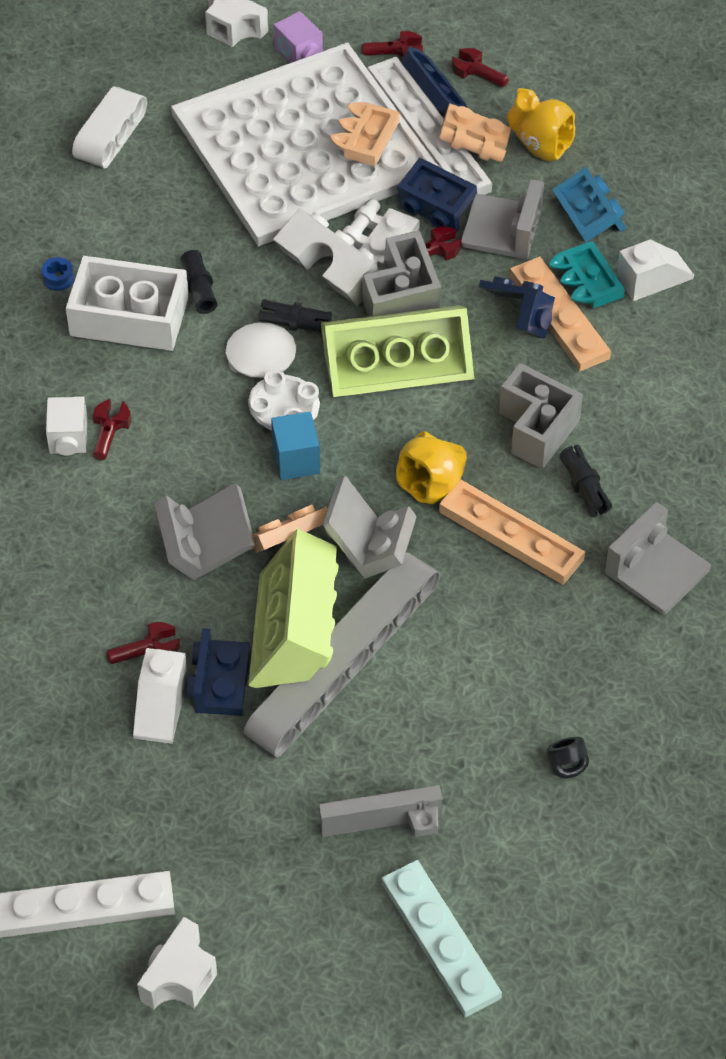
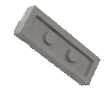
[319,785,443,837]

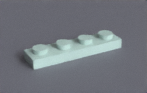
[382,860,502,1018]

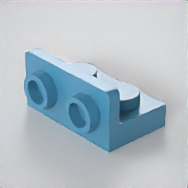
[552,167,626,242]

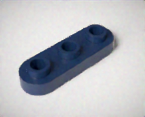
[401,47,467,119]

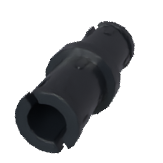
[180,250,218,314]
[259,299,332,332]
[559,445,612,517]

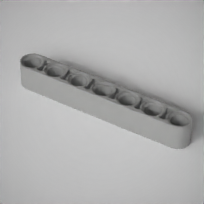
[244,552,440,757]

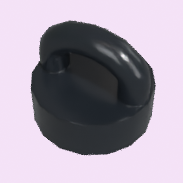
[546,736,589,779]

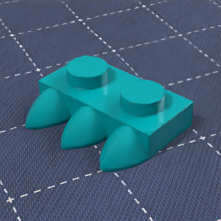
[549,241,625,308]

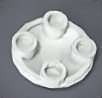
[226,322,296,378]
[248,370,320,430]

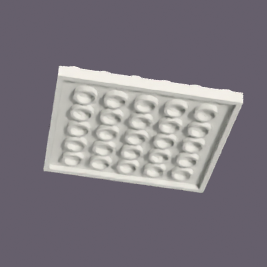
[171,43,438,247]

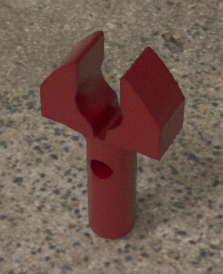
[361,31,423,57]
[452,48,509,88]
[425,226,462,261]
[93,399,131,461]
[106,622,180,664]

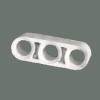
[72,86,147,168]

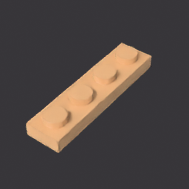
[510,257,611,372]
[439,480,585,585]

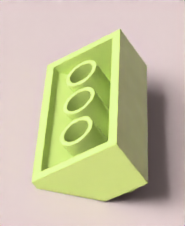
[321,305,474,397]
[248,528,339,688]

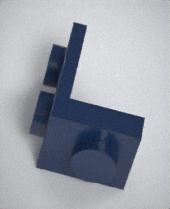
[479,277,555,338]

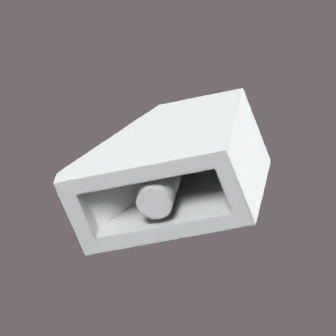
[616,240,694,301]
[133,648,188,744]

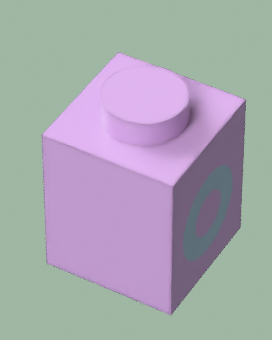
[274,11,323,63]

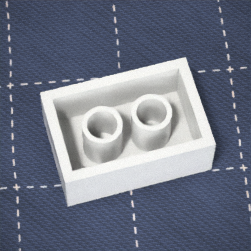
[66,256,189,351]

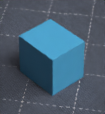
[271,411,320,480]

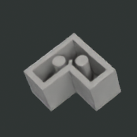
[361,230,441,317]
[499,363,583,470]

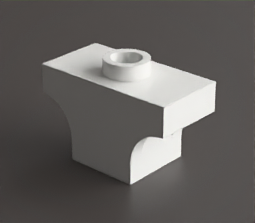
[205,0,268,47]
[137,917,217,1009]

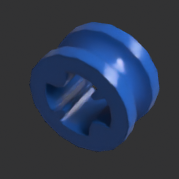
[42,257,74,291]

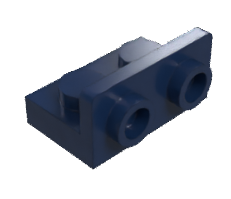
[397,157,477,232]
[187,628,250,716]

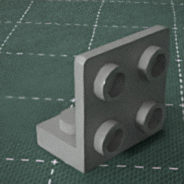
[461,180,544,260]
[323,476,417,579]
[154,484,255,580]
[605,502,711,615]

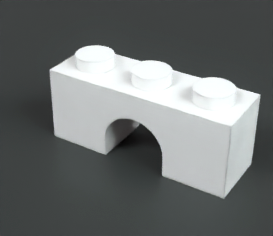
[273,208,380,307]

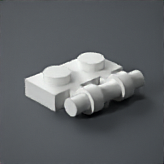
[342,199,420,271]

